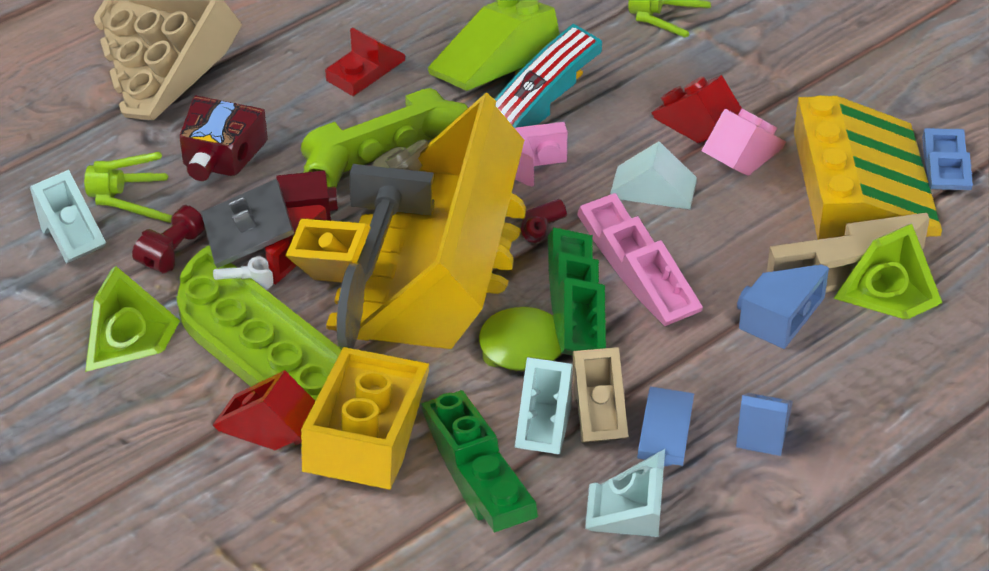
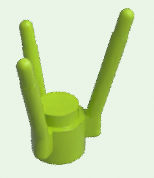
[628,0,711,38]
[84,152,172,223]

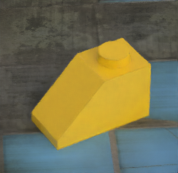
[286,219,371,282]

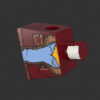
[180,95,268,181]

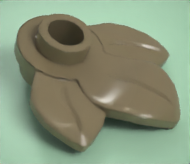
[372,140,428,171]

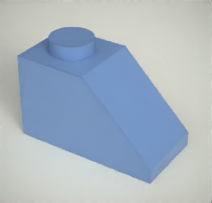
[737,264,829,349]

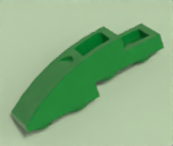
[421,390,538,533]

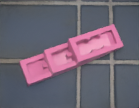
[577,193,703,326]

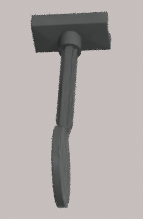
[337,164,434,350]

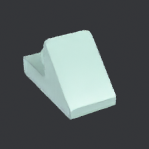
[30,170,106,264]

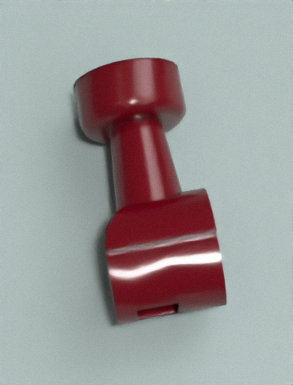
[132,205,205,274]

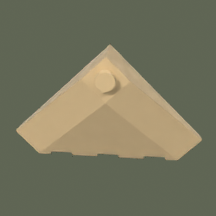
[94,0,243,121]

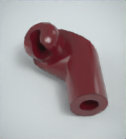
[520,199,567,243]

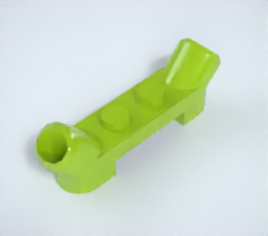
[301,88,469,187]

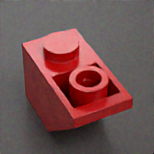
[651,75,742,143]

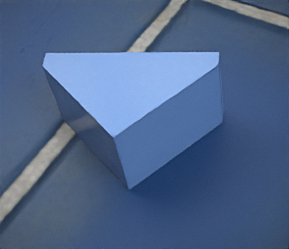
[736,393,793,456]

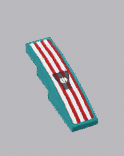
[495,23,602,128]

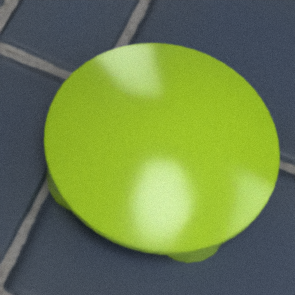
[479,307,561,371]

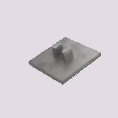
[201,178,294,268]

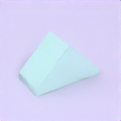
[610,141,697,210]
[515,357,573,454]

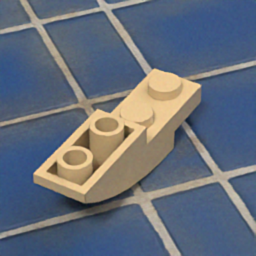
[767,213,930,292]

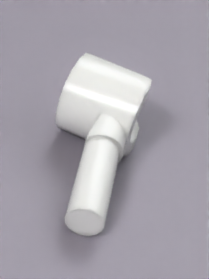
[213,256,274,290]

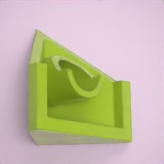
[833,224,942,319]
[85,266,180,372]

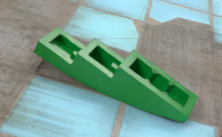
[548,227,606,356]

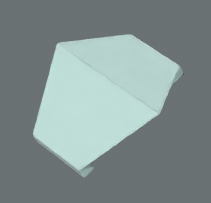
[585,449,665,537]

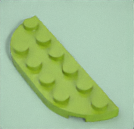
[176,245,342,401]

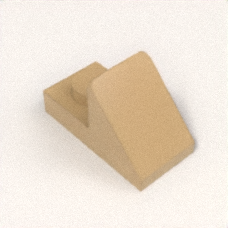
[573,347,629,443]

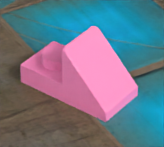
[515,122,568,186]

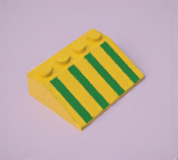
[794,95,942,240]

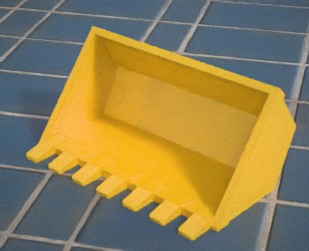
[326,92,526,349]

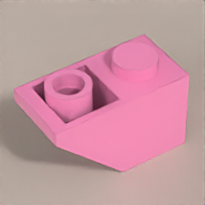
[702,109,786,176]

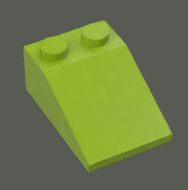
[428,0,560,91]

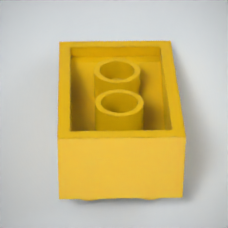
[301,347,429,490]

